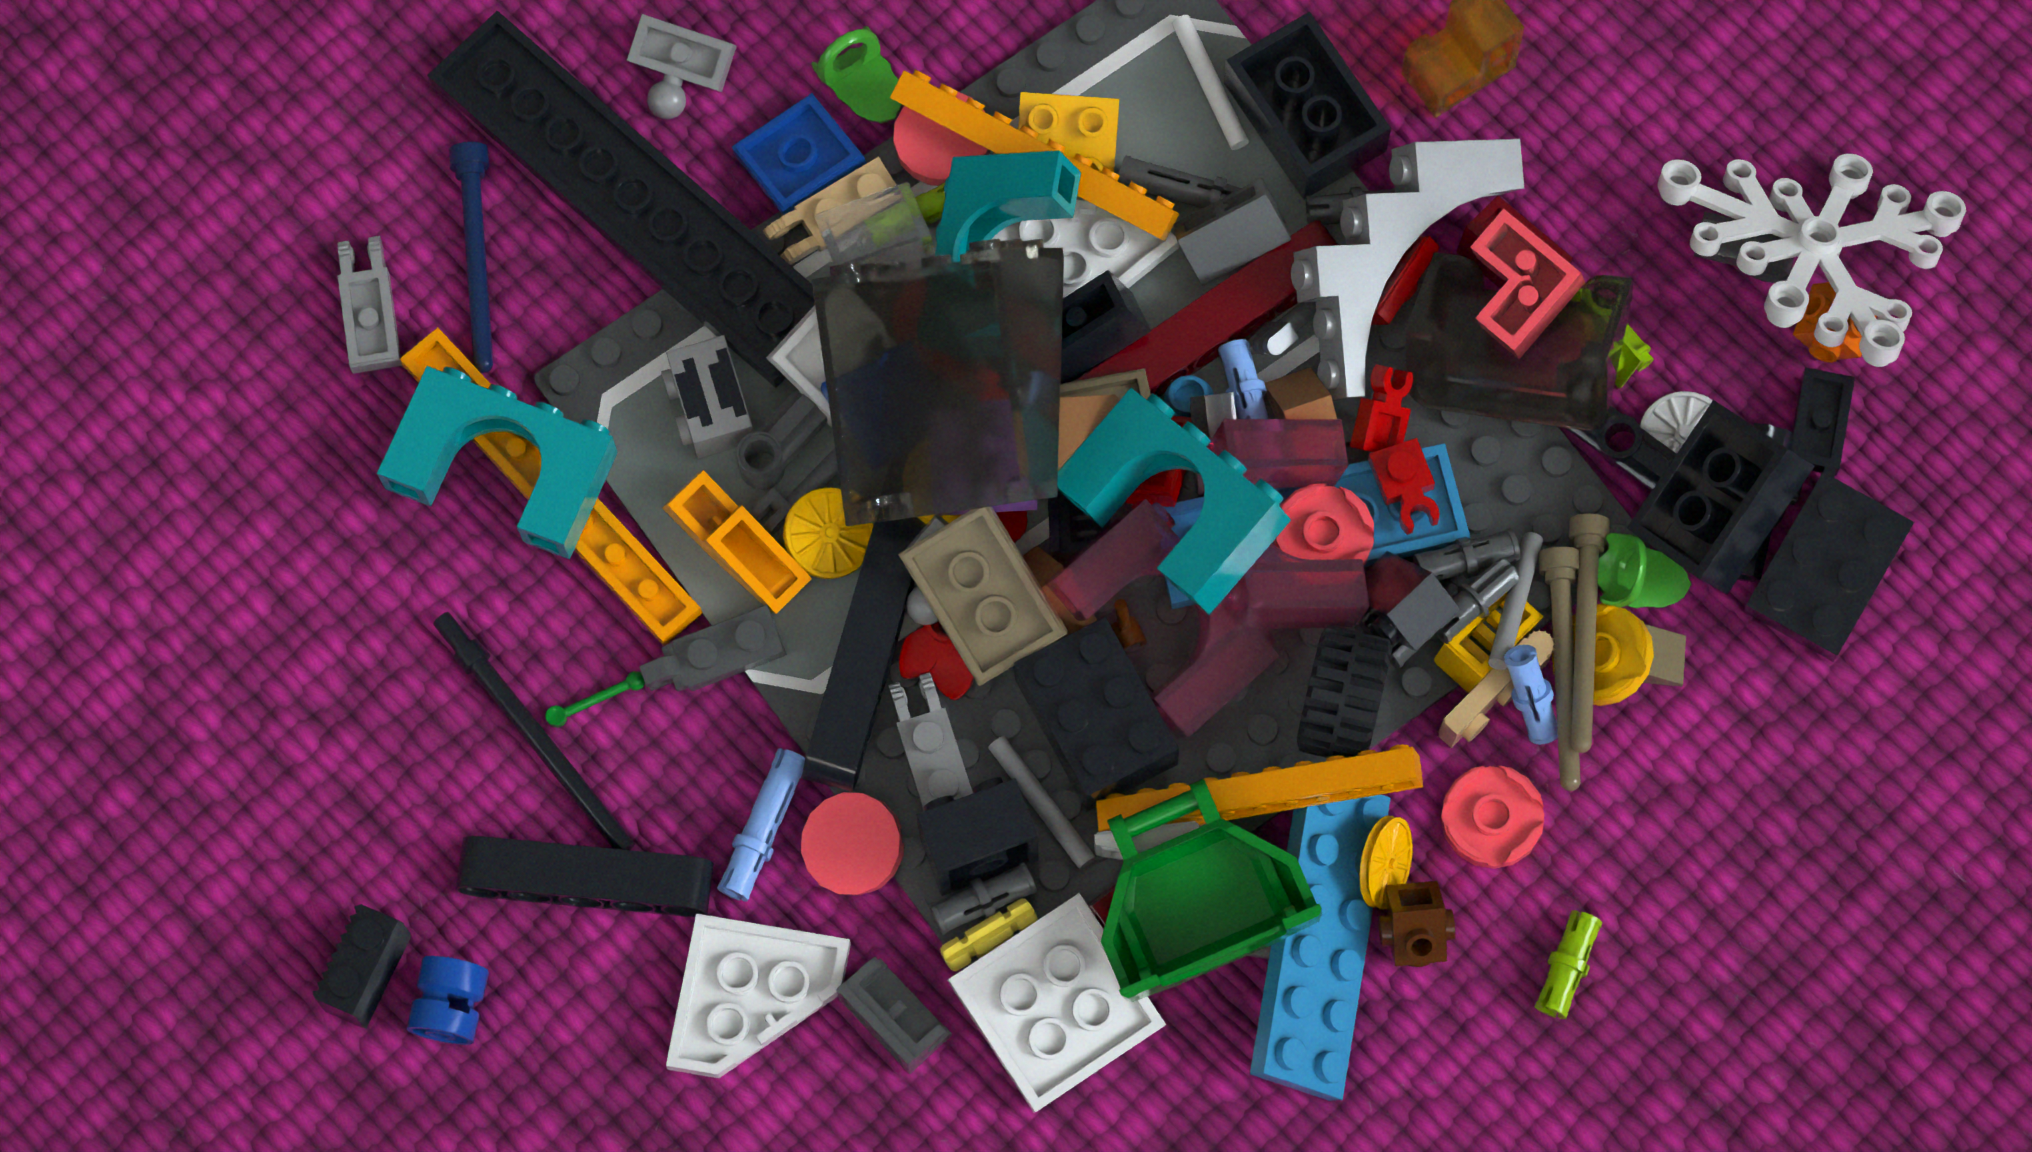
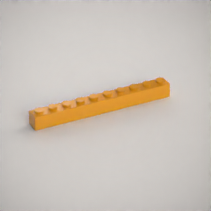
[890,69,1179,241]
[1096,744,1423,832]

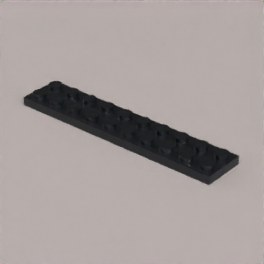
[427,11,824,388]

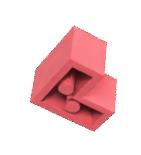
[1470,209,1585,359]

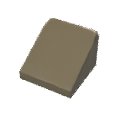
[1643,625,1686,687]

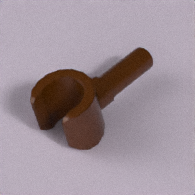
[1111,599,1147,650]

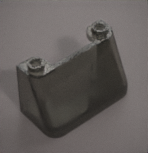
[1406,252,1633,430]

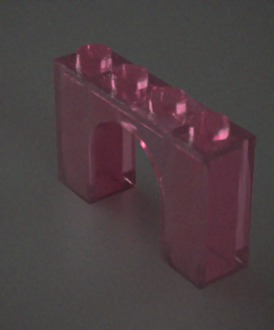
[1207,419,1369,629]
[1045,499,1280,738]

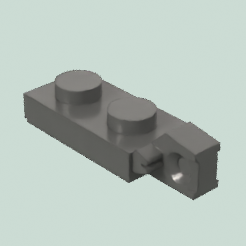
[639,605,787,691]

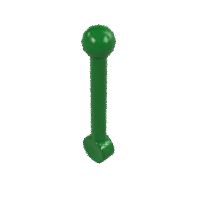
[545,671,645,728]

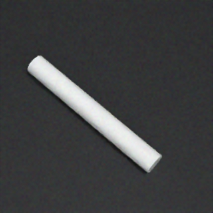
[1172,15,1249,150]

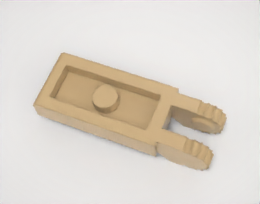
[763,156,904,265]
[1438,629,1555,748]

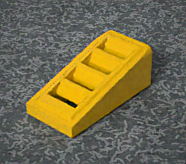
[1434,591,1544,693]

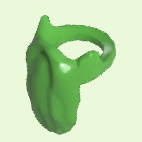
[811,26,902,123]
[1598,533,1691,608]

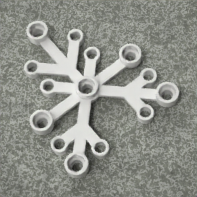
[1657,154,1966,367]

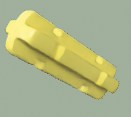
[940,898,1038,971]

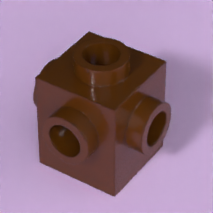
[1378,880,1455,967]

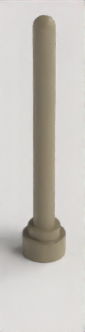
[1569,513,1610,753]
[1538,547,1581,791]

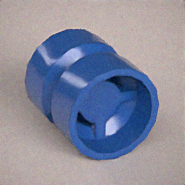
[407,956,489,1045]

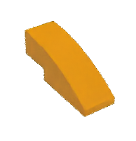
[662,470,812,614]

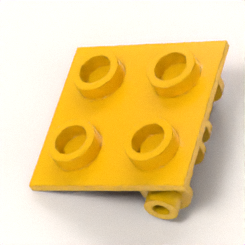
[1018,92,1119,172]

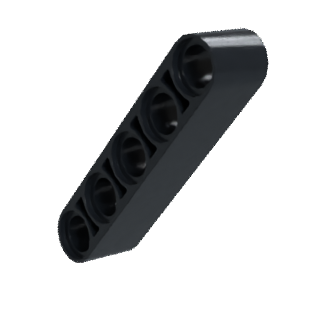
[455,836,714,917]

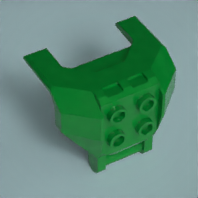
[1101,778,1322,1002]

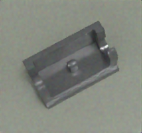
[1174,178,1291,286]
[836,957,952,1074]

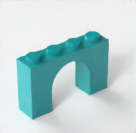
[919,150,1081,360]
[377,366,618,560]
[1050,388,1291,615]

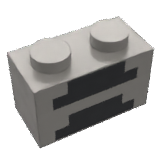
[661,335,753,459]

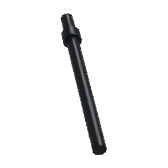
[433,612,635,850]

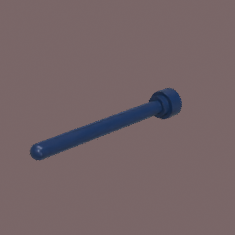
[449,142,493,373]

